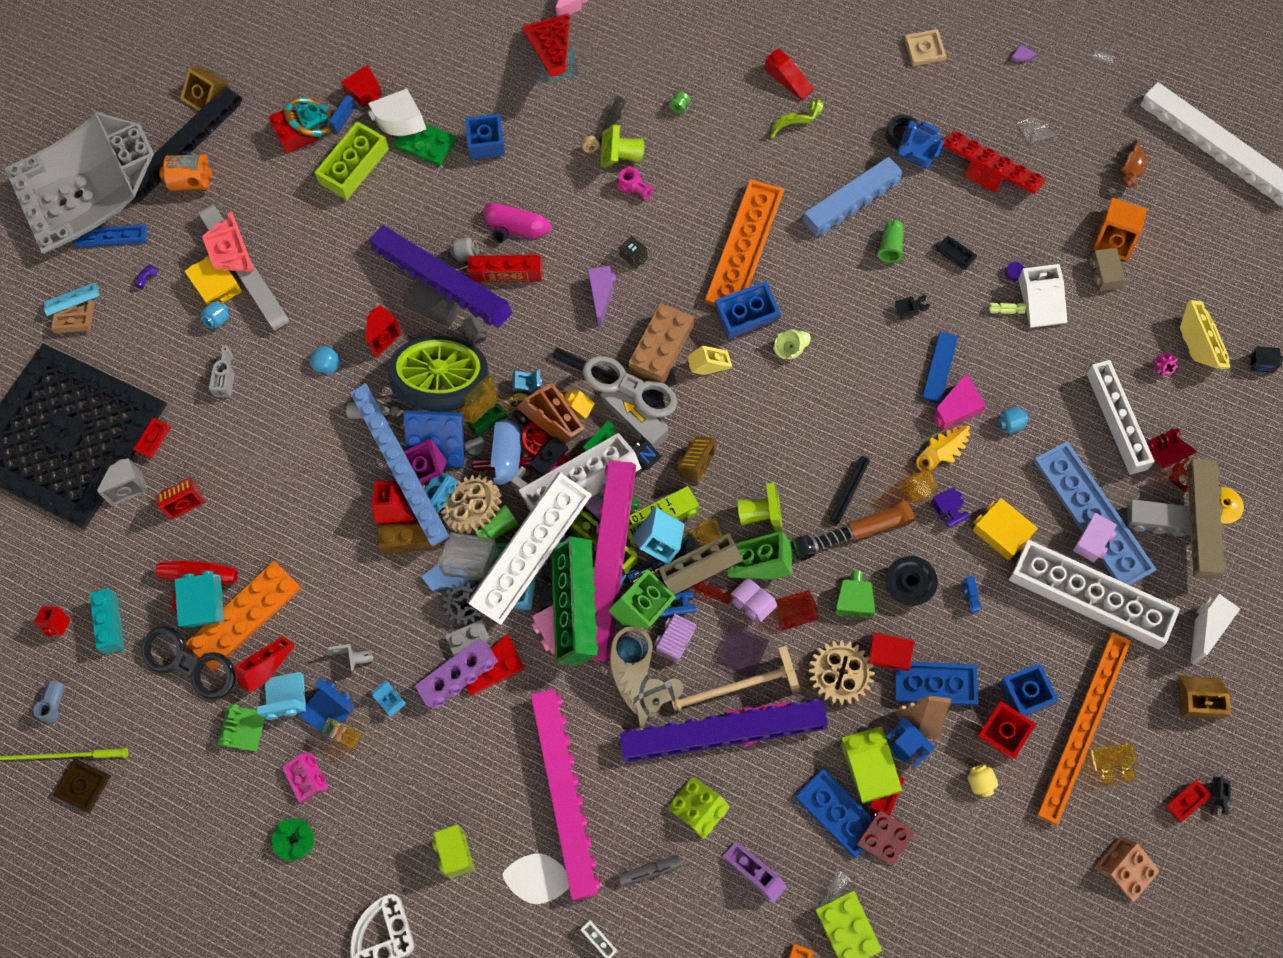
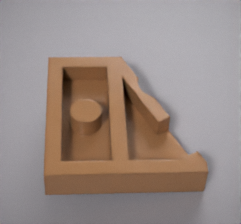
[51,299,95,333]

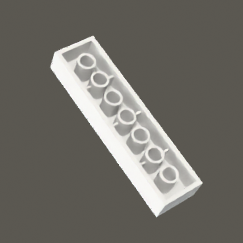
[1009,540,1180,650]

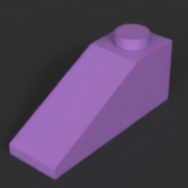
[588,266,616,326]
[722,841,787,903]

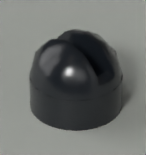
[493,227,509,243]

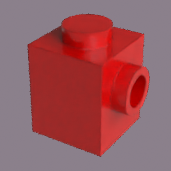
[34,606,71,637]

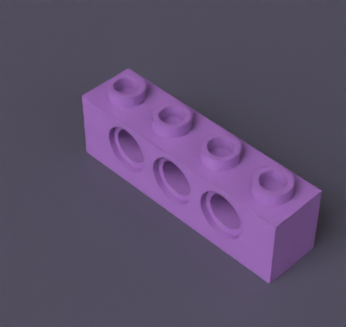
[415,638,498,709]

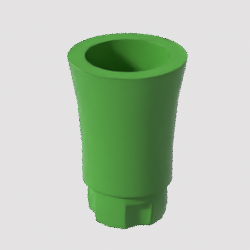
[877,220,904,263]
[474,504,520,545]

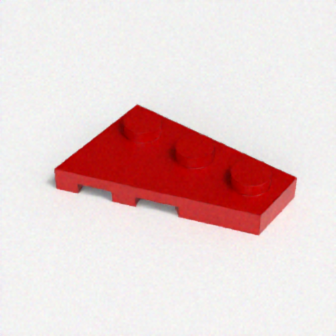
[466,633,525,696]

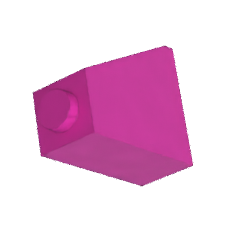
[933,374,986,431]

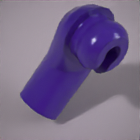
[135,265,158,289]

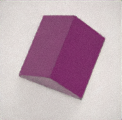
[404,439,447,484]

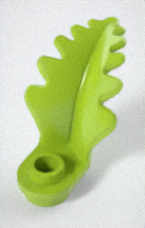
[770,98,823,138]

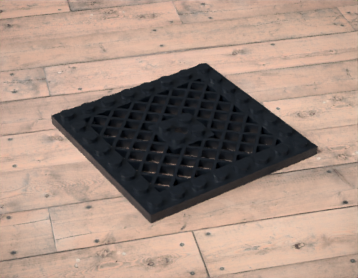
[0,343,167,530]

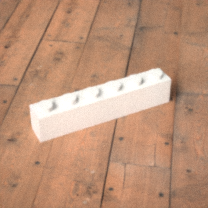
[1087,360,1155,475]

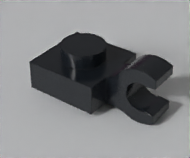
[1210,777,1231,816]

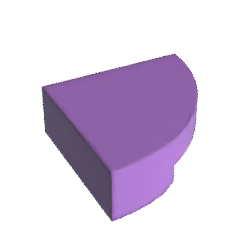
[1011,45,1036,62]

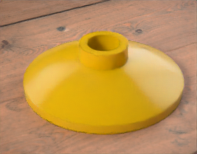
[1219,487,1244,524]

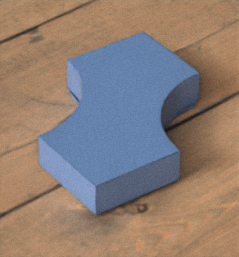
[421,565,476,595]

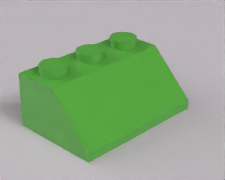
[608,569,676,629]

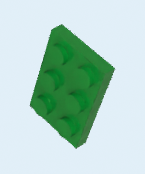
[394,123,457,167]

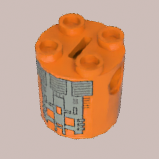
[160,154,212,191]

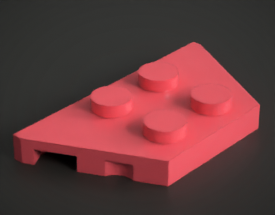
[202,212,254,272]

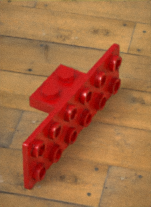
[942,131,1046,194]

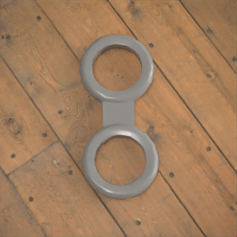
[583,356,677,418]

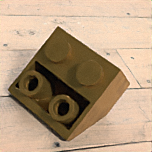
[1179,676,1231,719]

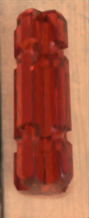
[694,582,732,605]

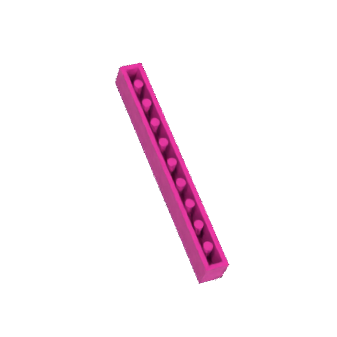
[589,460,637,662]
[531,689,601,901]

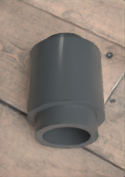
[462,316,486,345]

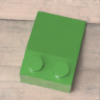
[728,531,792,580]

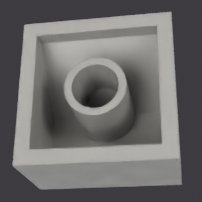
[97,458,148,506]

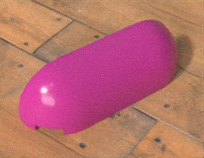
[483,203,552,239]

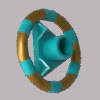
[284,97,333,137]

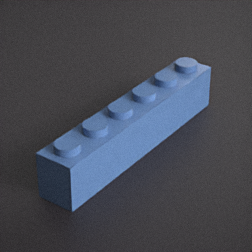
[803,157,903,237]

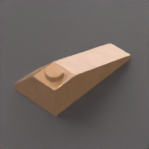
[896,696,951,742]

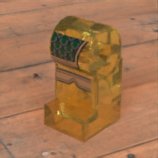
[321,718,362,751]

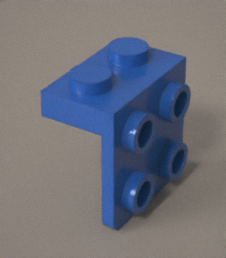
[300,678,355,738]

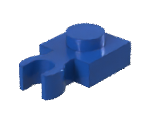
[961,576,981,613]

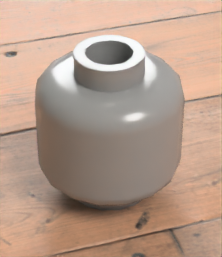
[450,237,479,263]

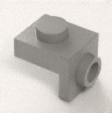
[510,466,528,498]

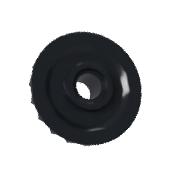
[885,556,938,607]

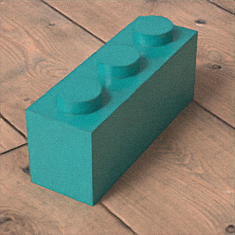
[90,588,124,655]

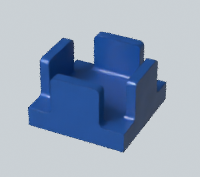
[896,121,944,169]
[886,717,935,769]

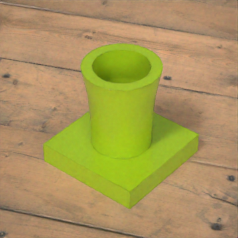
[600,125,644,168]
[738,482,783,532]

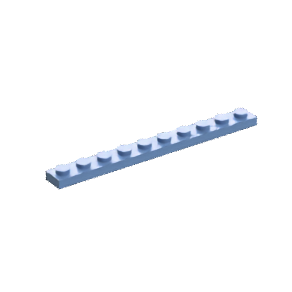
[350,383,450,546]

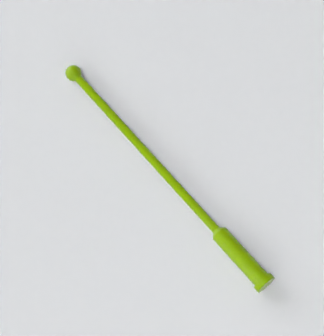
[0,748,129,760]

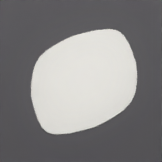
[503,854,570,904]

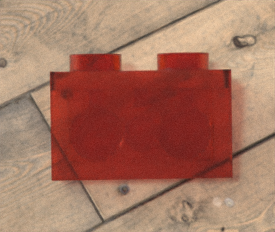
[774,590,819,630]

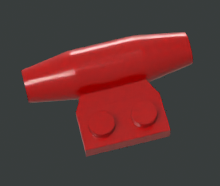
[156,560,238,611]

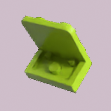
[668,777,730,839]

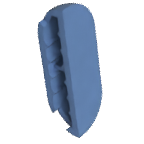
[491,419,522,485]

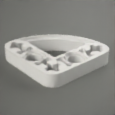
[351,894,414,958]

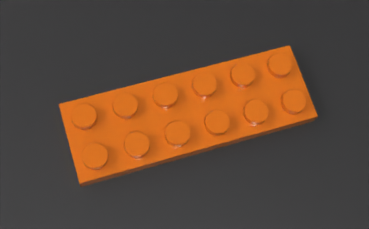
[186,561,301,671]

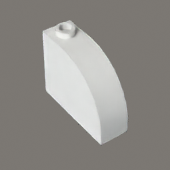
[368,89,426,136]

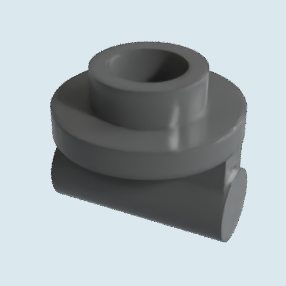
[464,436,485,456]

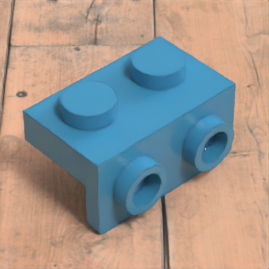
[425,472,458,514]

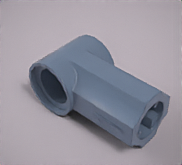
[33,681,66,724]

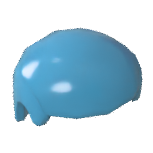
[310,346,340,375]
[616,636,643,664]

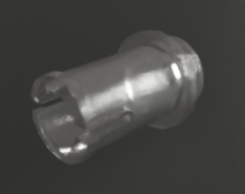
[1092,48,1116,65]

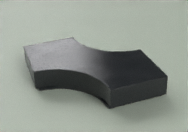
[642,368,677,408]

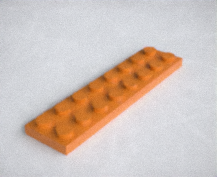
[705,179,784,306]

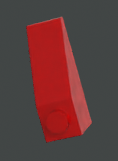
[765,48,814,101]
[233,636,295,693]

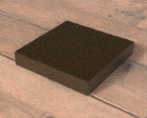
[53,758,111,813]

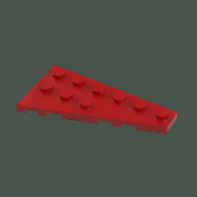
[521,13,571,77]

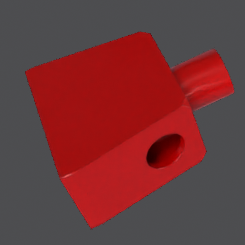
[341,64,382,107]

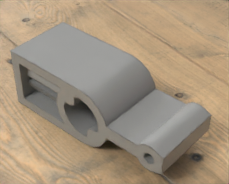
[209,346,235,398]

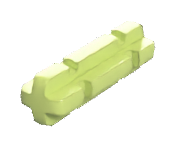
[989,303,1026,314]

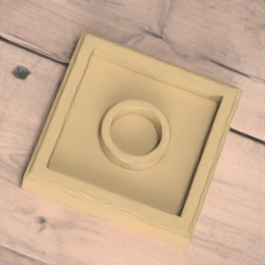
[904,29,947,67]

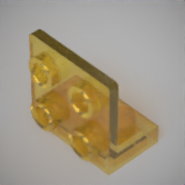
[456,375,499,424]

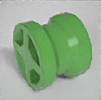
[669,91,690,114]

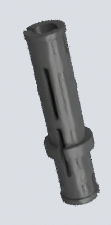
[618,854,682,887]

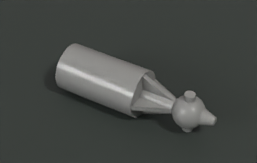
[347,402,405,419]

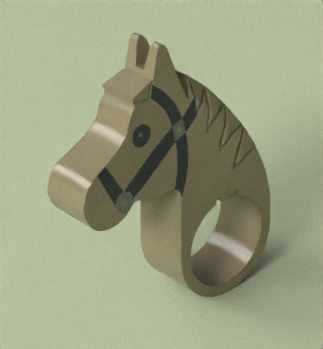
[608,626,683,727]

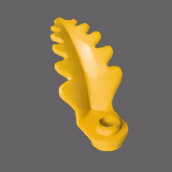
[916,425,970,472]

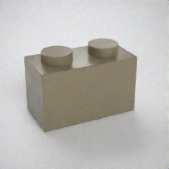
[1089,248,1126,292]

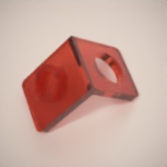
[1168,457,1189,493]

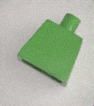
[835,570,875,618]

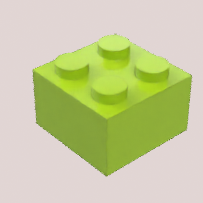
[432,825,475,879]

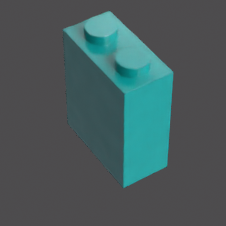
[175,571,224,628]

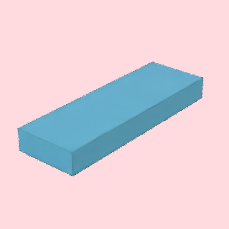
[44,282,100,316]

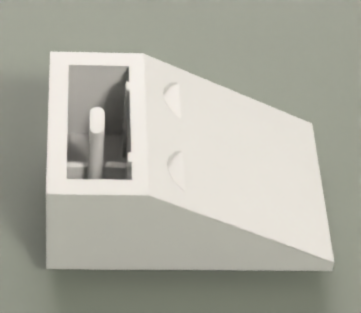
[1018,264,1067,328]

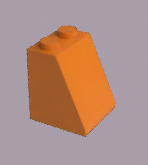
[1093,198,1147,261]

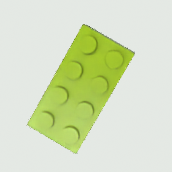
[314,122,389,200]

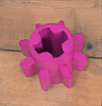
[1153,352,1178,377]

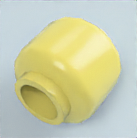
[967,764,998,797]

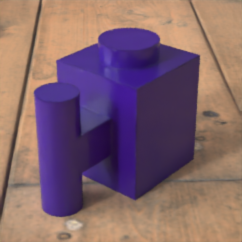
[931,487,969,528]

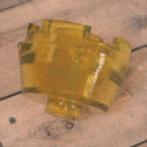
[899,466,938,503]

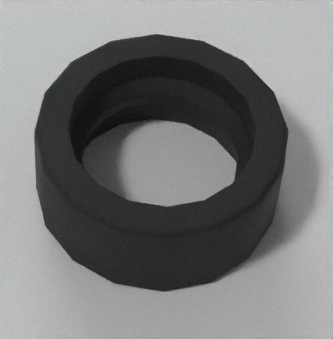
[886,114,919,149]

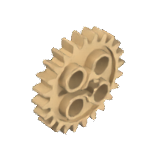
[441,475,501,534]
[808,640,875,706]

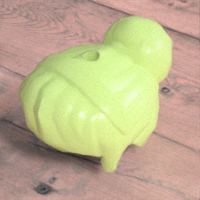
[773,329,811,360]

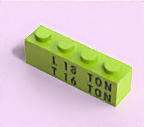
[627,486,699,546]

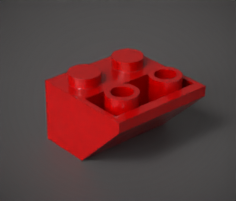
[372,480,415,524]

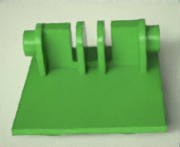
[217,704,265,752]

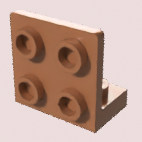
[1095,836,1159,902]

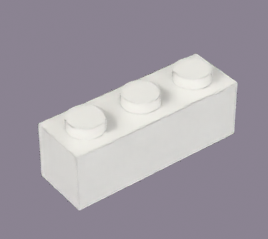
[580,920,618,958]

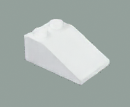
[1191,594,1240,665]

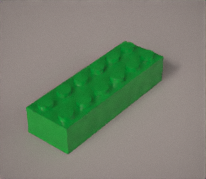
[551,537,598,666]

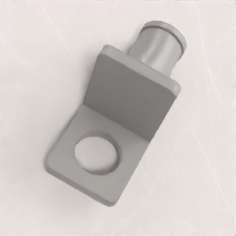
[327,644,373,675]

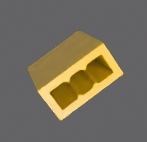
[185,255,242,305]
[973,498,1038,561]

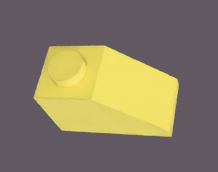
[687,346,732,375]

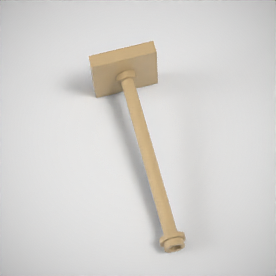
[671,646,800,712]

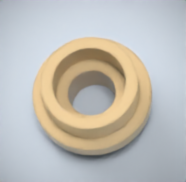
[582,136,600,153]

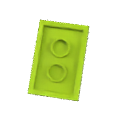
[815,890,882,958]

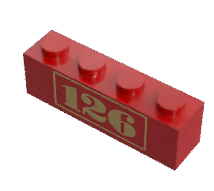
[467,255,543,282]

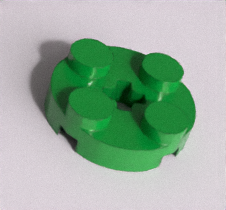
[272,818,315,862]

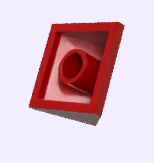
[869,632,915,671]

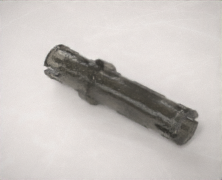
[598,97,626,145]

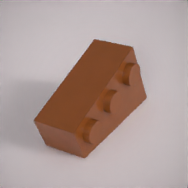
[516,382,585,444]

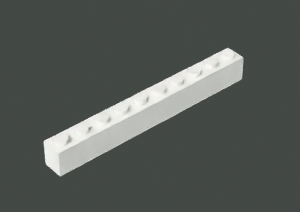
[1140,82,1283,207]

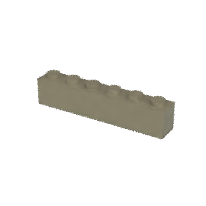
[1187,459,1226,579]

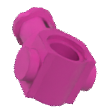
[616,166,654,200]

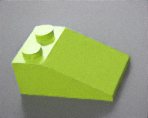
[841,726,902,803]

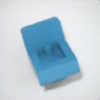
[512,370,542,394]
[371,681,406,717]

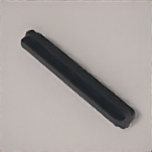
[553,347,619,384]
[830,456,870,524]

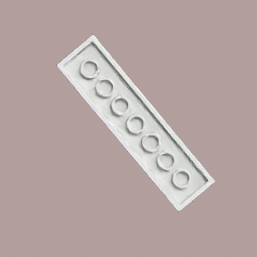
[468,472,592,624]

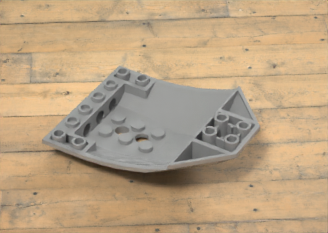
[5,112,154,254]

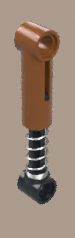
[791,501,916,561]

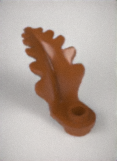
[1120,139,1147,189]

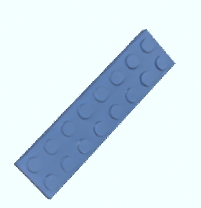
[1034,441,1157,586]

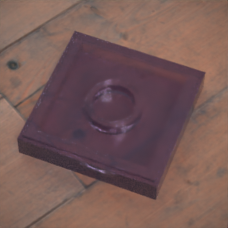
[717,625,769,677]

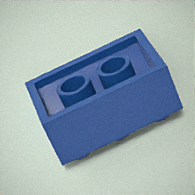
[715,281,781,340]

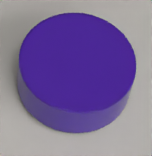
[1005,262,1024,281]

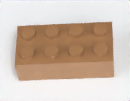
[629,303,694,383]

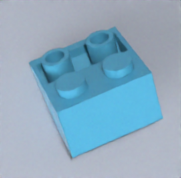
[632,507,684,564]

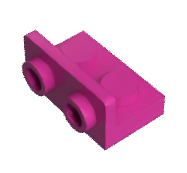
[282,753,328,803]

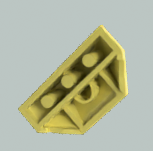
[1180,300,1230,369]

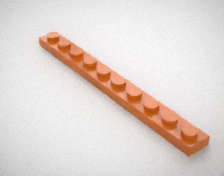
[1037,632,1131,825]

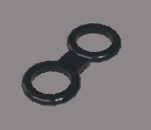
[141,626,236,700]

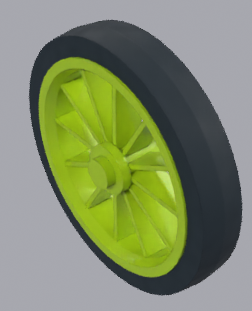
[388,336,489,412]

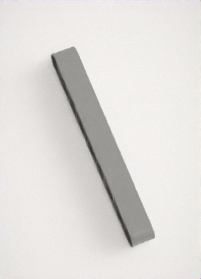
[198,204,290,331]

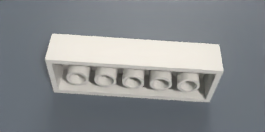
[519,433,641,512]

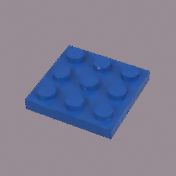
[404,410,465,468]

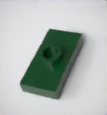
[466,403,508,436]

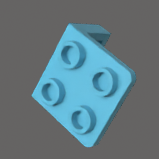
[257,672,306,720]

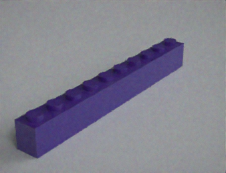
[368,225,513,328]
[620,699,828,763]

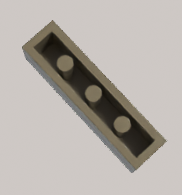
[659,533,743,595]

